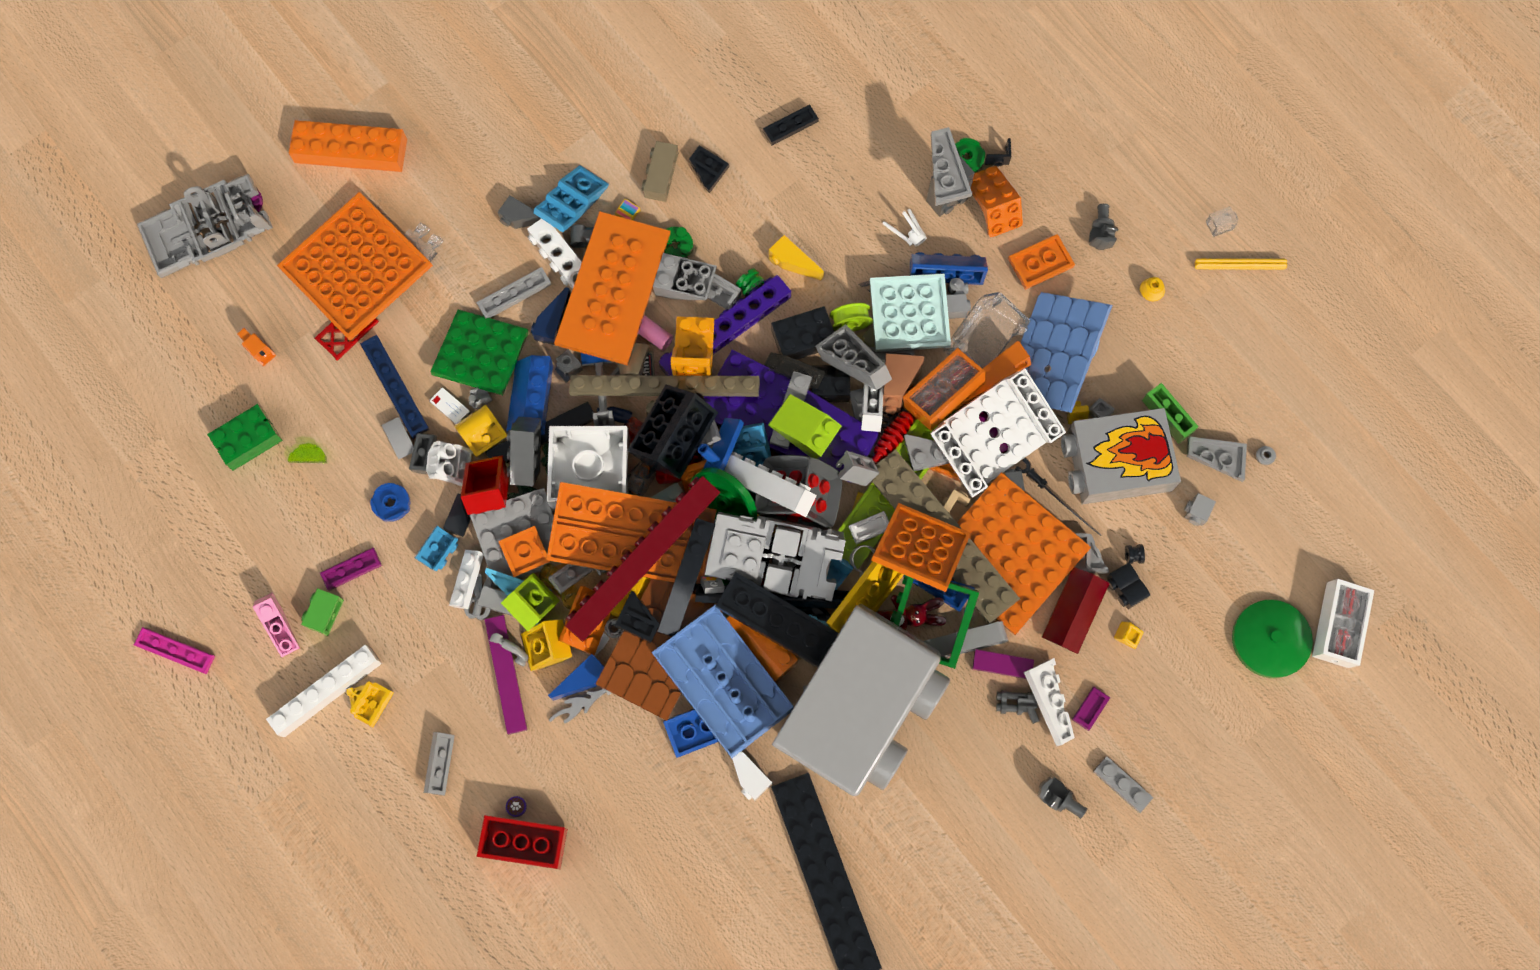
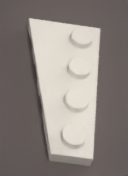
[1024,658,1075,746]

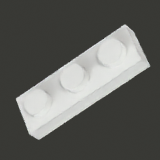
[449,550,484,609]

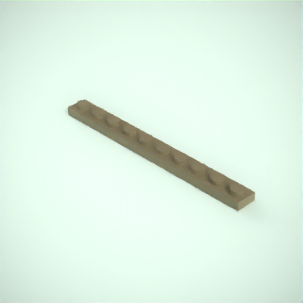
[569,375,760,397]

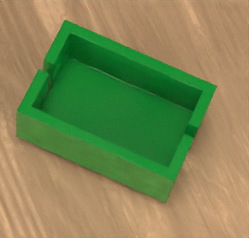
[207,404,283,471]

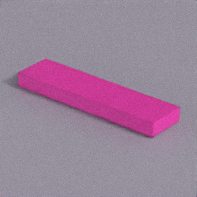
[134,627,215,674]

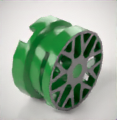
[736,268,765,297]

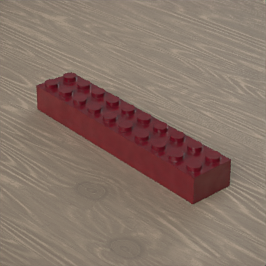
[565,476,720,642]

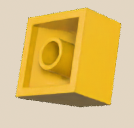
[521,619,572,671]

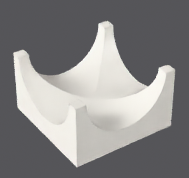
[547,426,631,513]

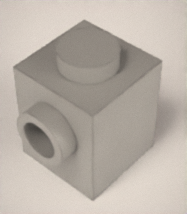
[1184,493,1216,526]

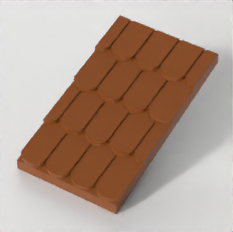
[596,578,722,721]

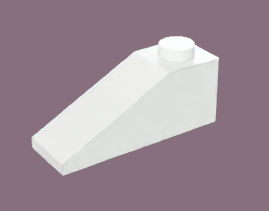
[732,751,772,801]

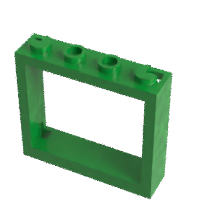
[890,575,979,669]

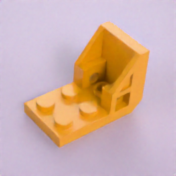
[671,316,714,376]

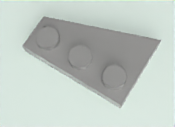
[1187,437,1247,482]

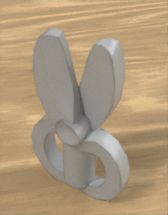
[464,573,493,620]

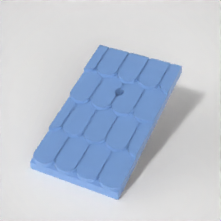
[1021,292,1113,413]
[652,605,794,759]

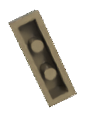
[642,141,679,202]

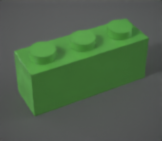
[1142,383,1199,444]

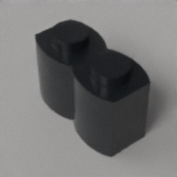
[1107,563,1150,610]

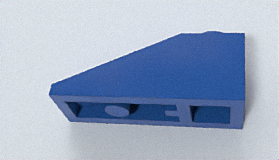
[548,654,604,701]

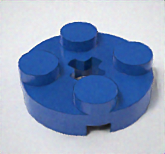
[370,483,411,522]

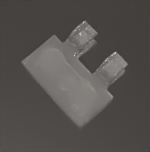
[404,222,444,262]

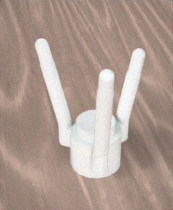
[883,209,927,247]

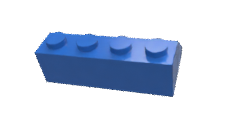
[910,252,988,285]
[506,355,553,435]

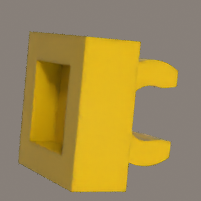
[1067,400,1089,424]

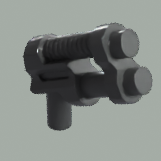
[996,690,1039,724]

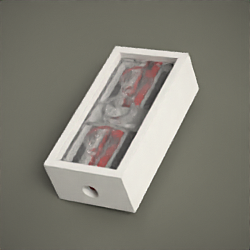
[1312,579,1374,668]

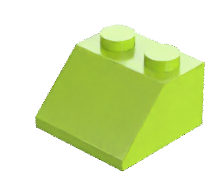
[501,573,560,631]

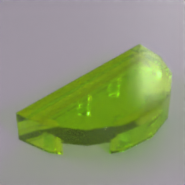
[288,443,327,463]

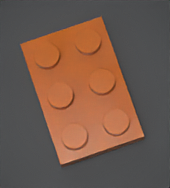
[1008,234,1075,290]
[558,586,611,655]

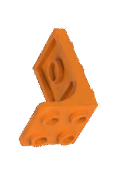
[971,166,1023,237]

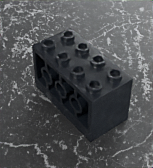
[627,384,718,479]

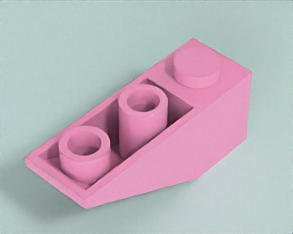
[253,592,300,657]

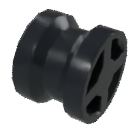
[1125,544,1145,564]

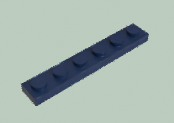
[360,335,430,438]

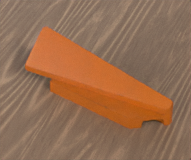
[955,341,1031,410]

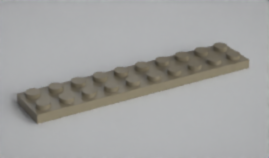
[871,449,1020,624]

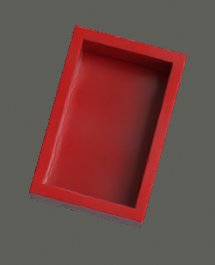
[461,455,509,515]

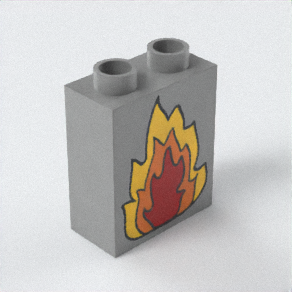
[1061,408,1181,505]

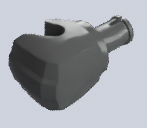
[1089,203,1118,250]
[1037,775,1088,819]

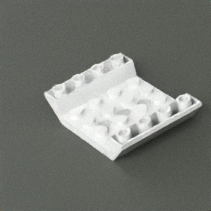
[930,368,1066,498]

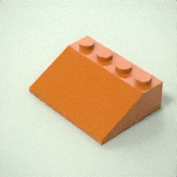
[727,616,798,683]

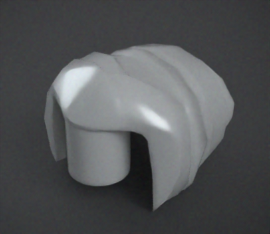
[469,388,493,409]

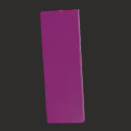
[320,547,383,591]
[972,649,1034,679]

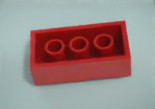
[476,815,568,870]

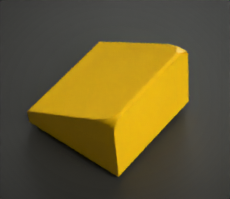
[1114,621,1144,649]

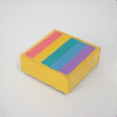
[615,199,640,220]

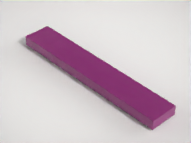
[484,615,528,735]

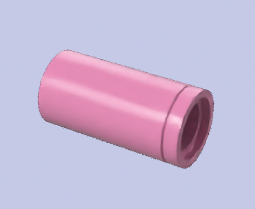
[638,315,674,351]

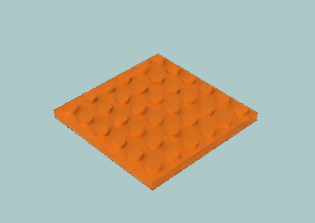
[277,192,433,341]
[951,472,1091,635]

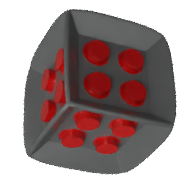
[755,455,842,531]

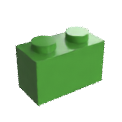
[301,588,344,636]

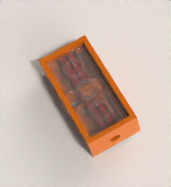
[903,348,985,431]

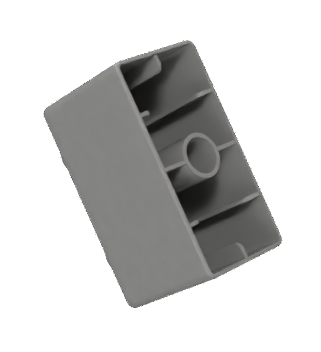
[772,604,950,796]

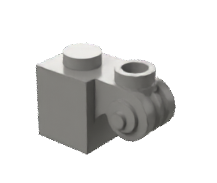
[946,278,971,319]

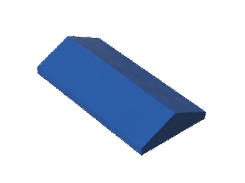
[663,696,737,758]

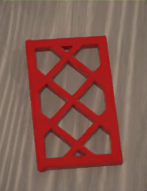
[314,319,379,361]

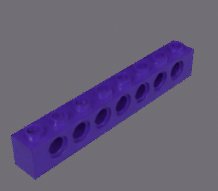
[659,275,791,376]

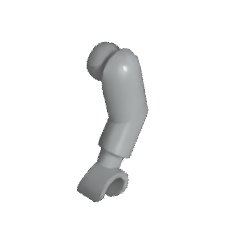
[489,633,528,667]

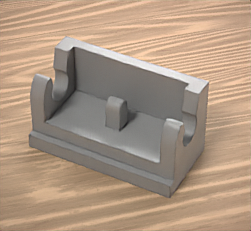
[707,274,741,310]
[836,451,879,486]

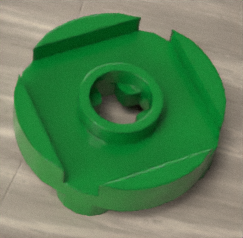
[955,138,985,173]
[664,227,693,258]

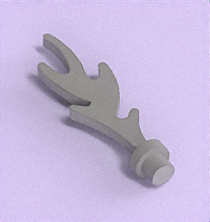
[549,689,612,723]

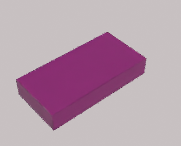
[1072,686,1110,731]

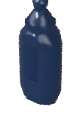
[597,406,633,424]

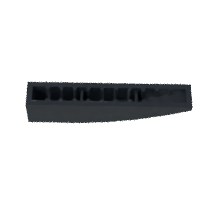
[657,518,715,637]

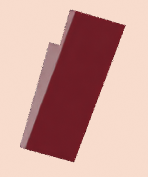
[1041,567,1110,654]

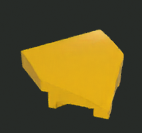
[346,681,394,727]

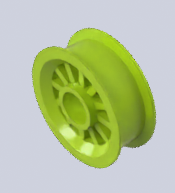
[830,303,873,332]

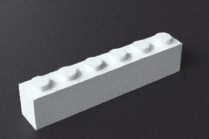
[724,452,817,517]
[266,645,382,737]

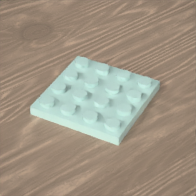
[869,274,951,352]

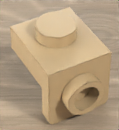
[941,490,971,513]

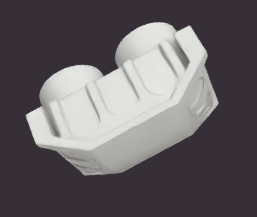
[426,441,473,486]

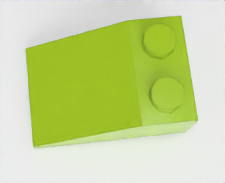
[768,394,842,459]

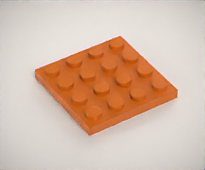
[871,503,971,592]

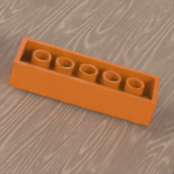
[289,120,407,172]

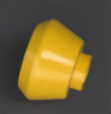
[1140,277,1165,301]

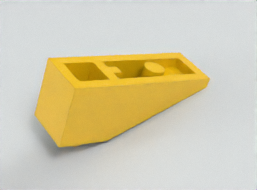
[769,235,824,281]

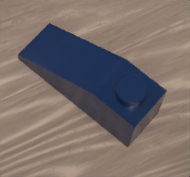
[531,287,571,345]

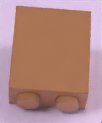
[883,353,924,414]

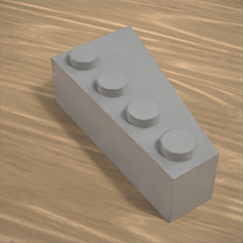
[815,324,892,390]

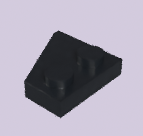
[689,145,729,193]
[615,591,660,643]

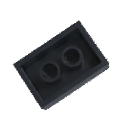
[771,306,834,364]

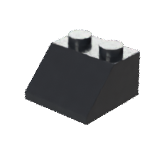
[811,365,850,402]

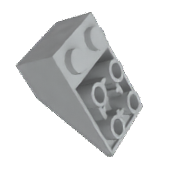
[653,253,717,300]

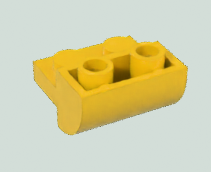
[454,404,507,457]

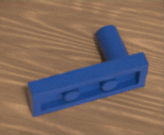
[698,418,744,471]

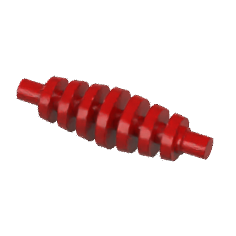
[872,411,914,465]

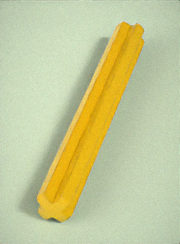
[1194,258,1287,269]

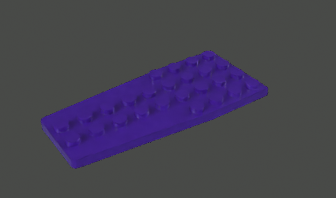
[703,350,878,483]

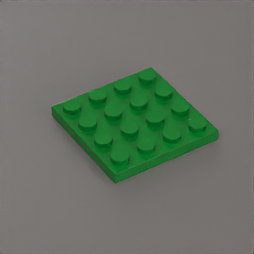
[430,309,529,395]

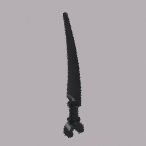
[1015,458,1102,536]

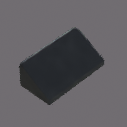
[443,493,471,537]

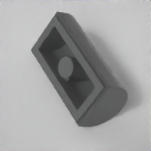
[409,433,437,474]

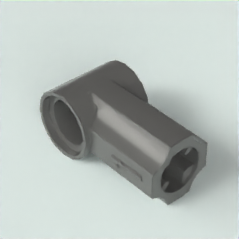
[570,224,594,248]

